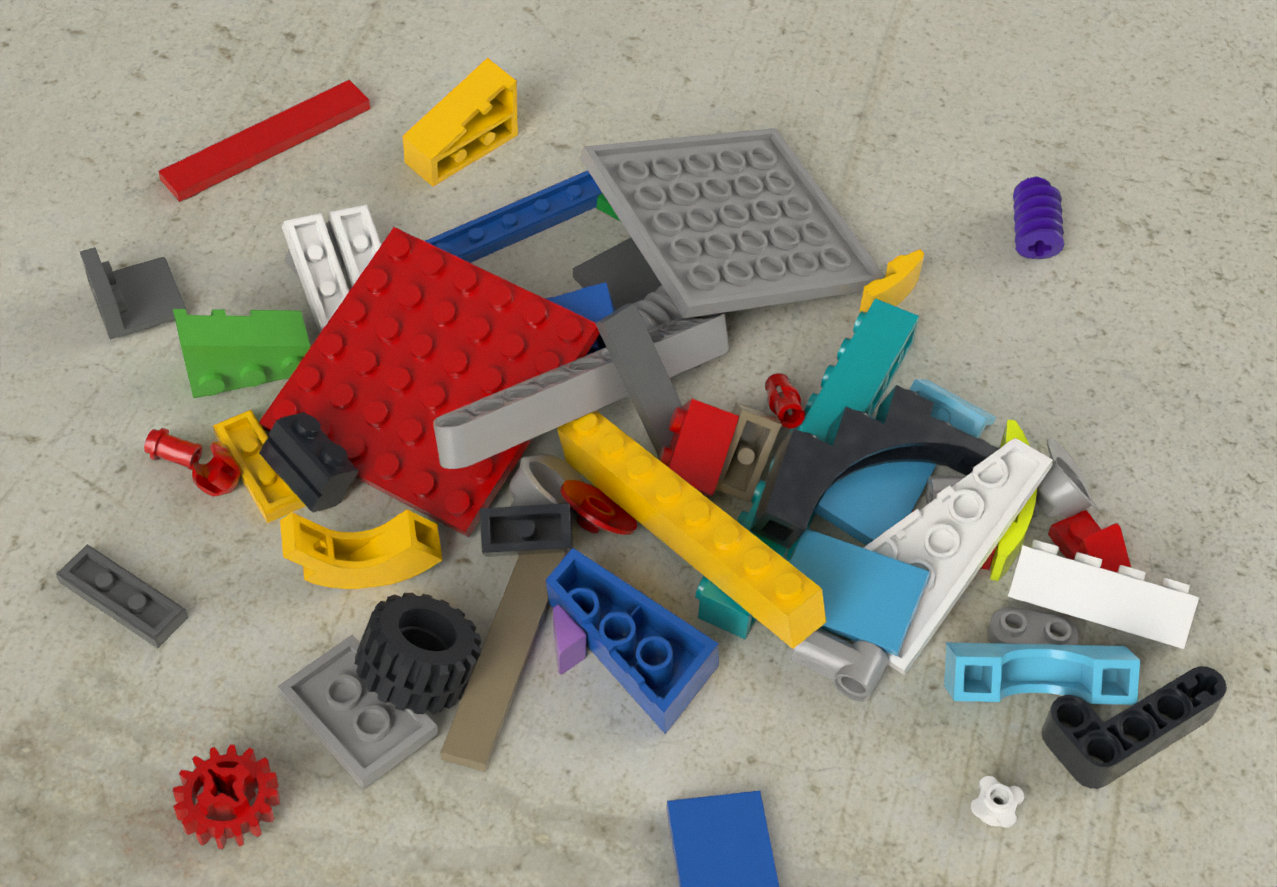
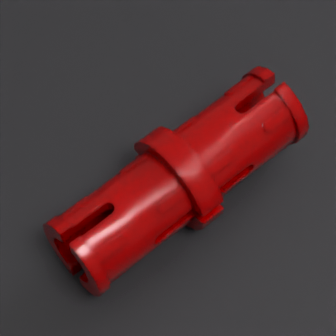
[765,373,805,429]

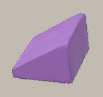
[553,605,586,675]

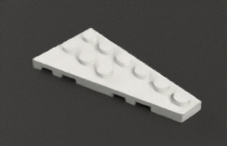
[849,438,1053,675]

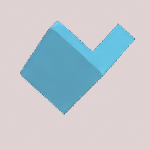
[909,379,996,438]

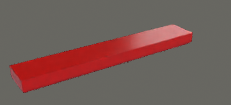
[158,79,370,202]

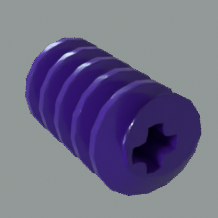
[1013,176,1065,259]

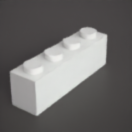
[1007,539,1199,649]

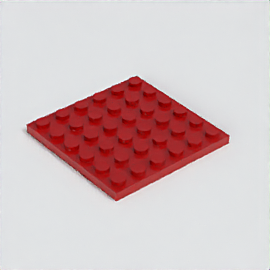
[259,227,600,538]

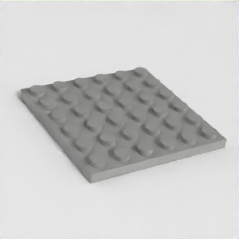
[580,128,885,318]

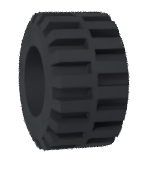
[355,592,482,714]

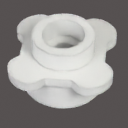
[971,776,1024,828]

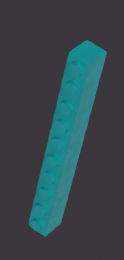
[695,298,919,639]

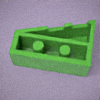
[173,309,311,398]

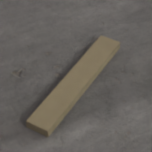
[441,552,569,772]

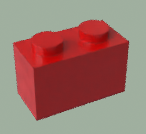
[658,398,739,498]

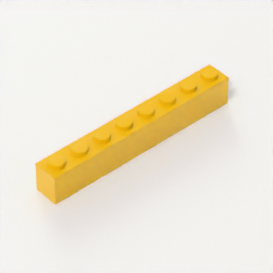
[557,411,826,649]

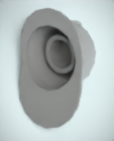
[1036,438,1098,518]
[509,454,585,507]

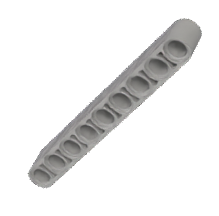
[433,312,729,469]

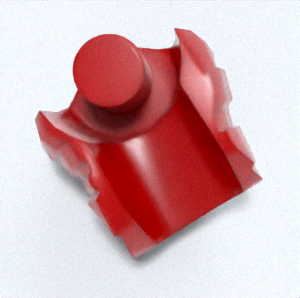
[191,442,241,497]

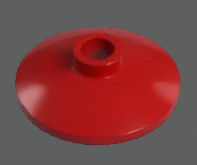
[560,480,637,535]

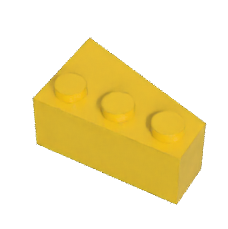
[402,57,518,187]

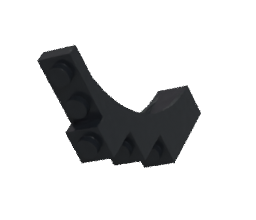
[750,385,999,549]

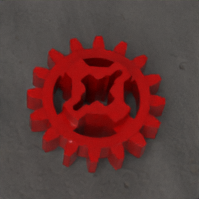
[172,744,280,849]

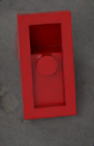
[1048,510,1131,573]

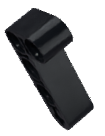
[1041,666,1227,789]

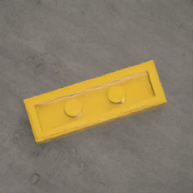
[213,409,306,523]

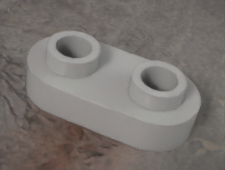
[987,607,1079,645]

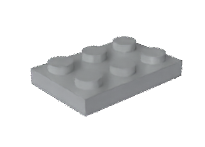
[278,635,438,790]

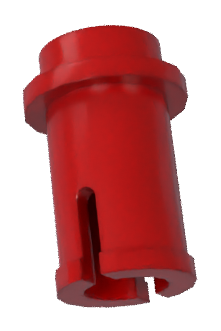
[144,428,203,470]

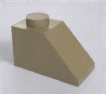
[715,402,782,502]

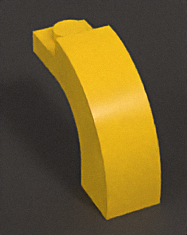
[280,509,443,589]

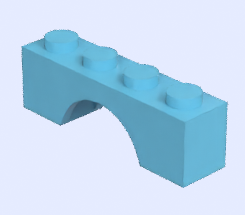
[944,642,1140,705]

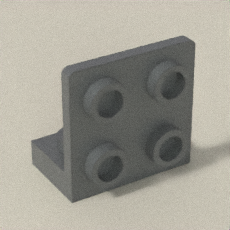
[80,247,187,339]

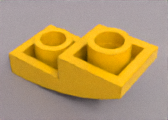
[859,249,925,313]

